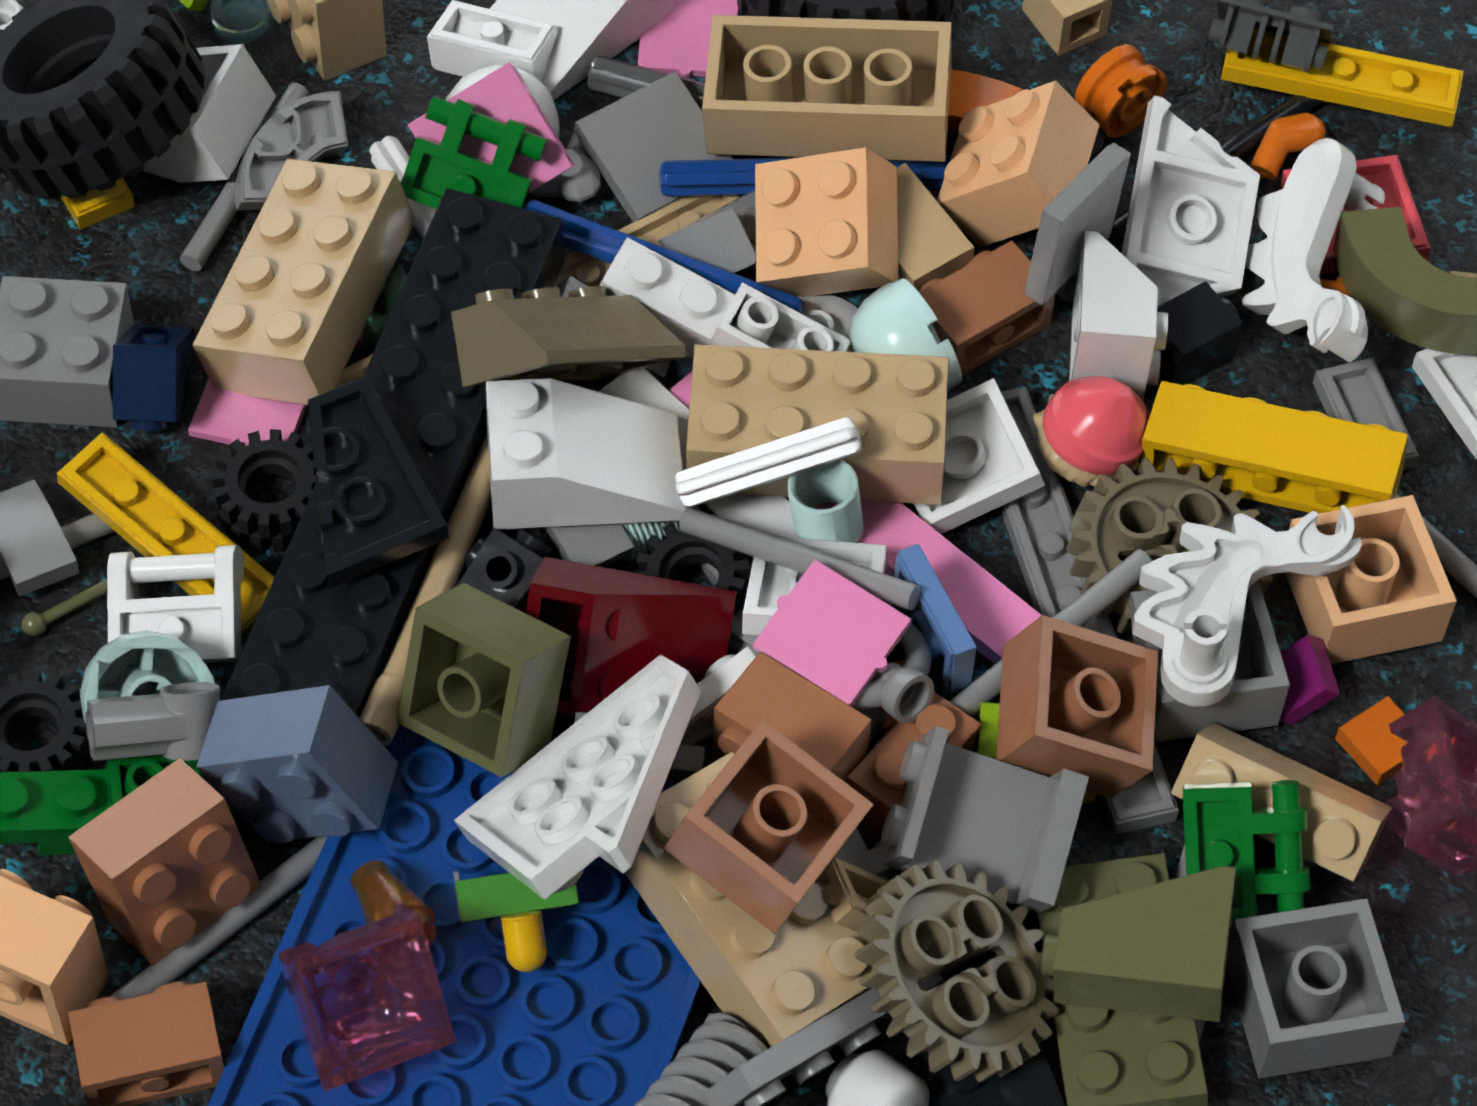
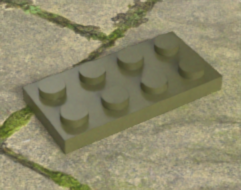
[1037,853,1208,1106]

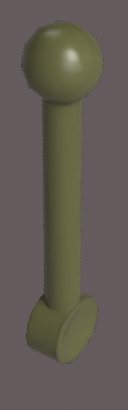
[21,579,107,637]

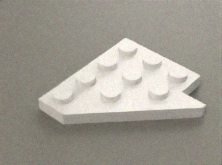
[454,654,701,900]

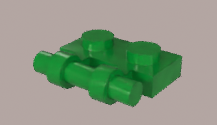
[401,96,548,209]
[1182,780,1311,922]

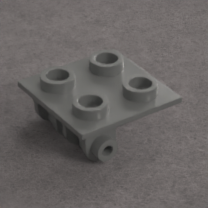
[1208,0,1334,73]

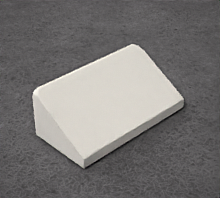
[427,0,558,83]

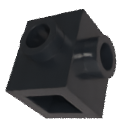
[457,528,552,613]

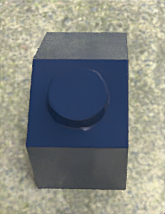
[113,325,195,431]

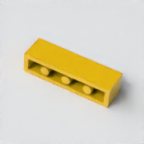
[1141,381,1408,514]

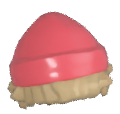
[1033,376,1150,487]

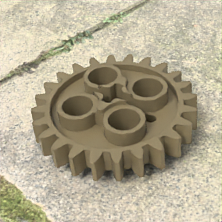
[1066,458,1273,634]
[855,860,1059,1083]

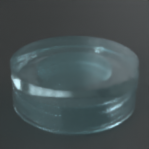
[210,0,270,43]

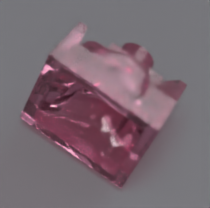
[1384,697,1477,875]
[278,903,456,1091]

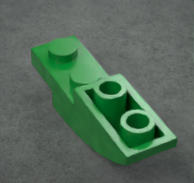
[0,755,243,856]

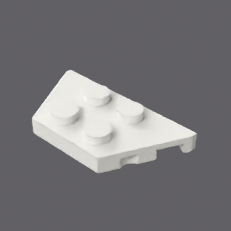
[1122,95,1260,307]

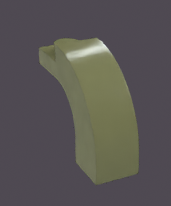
[1333,207,1477,355]

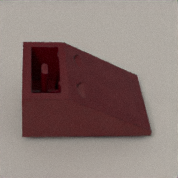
[526,557,737,716]

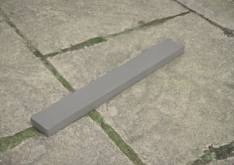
[999,387,1179,835]

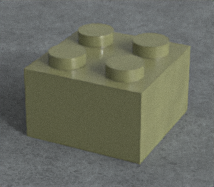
[397,583,571,778]

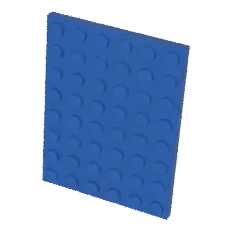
[208,724,703,1106]

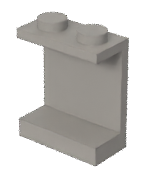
[881,726,1089,914]

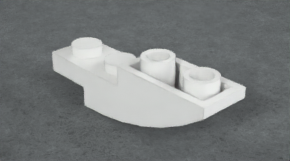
[600,237,851,358]

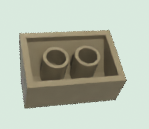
[451,286,687,387]

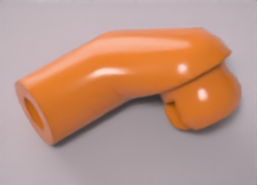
[1249,113,1326,180]

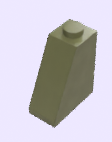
[1041,866,1236,1022]

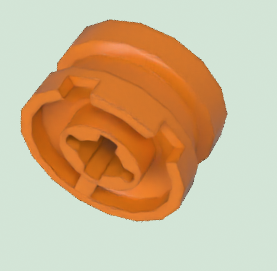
[1074,44,1168,138]

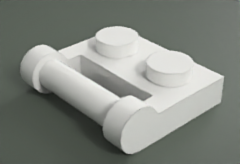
[107,545,244,663]

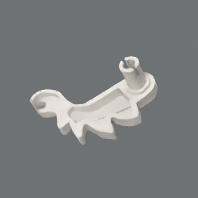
[1242,138,1385,363]
[1132,505,1362,707]

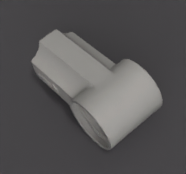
[86,682,220,761]

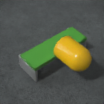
[453,871,579,973]

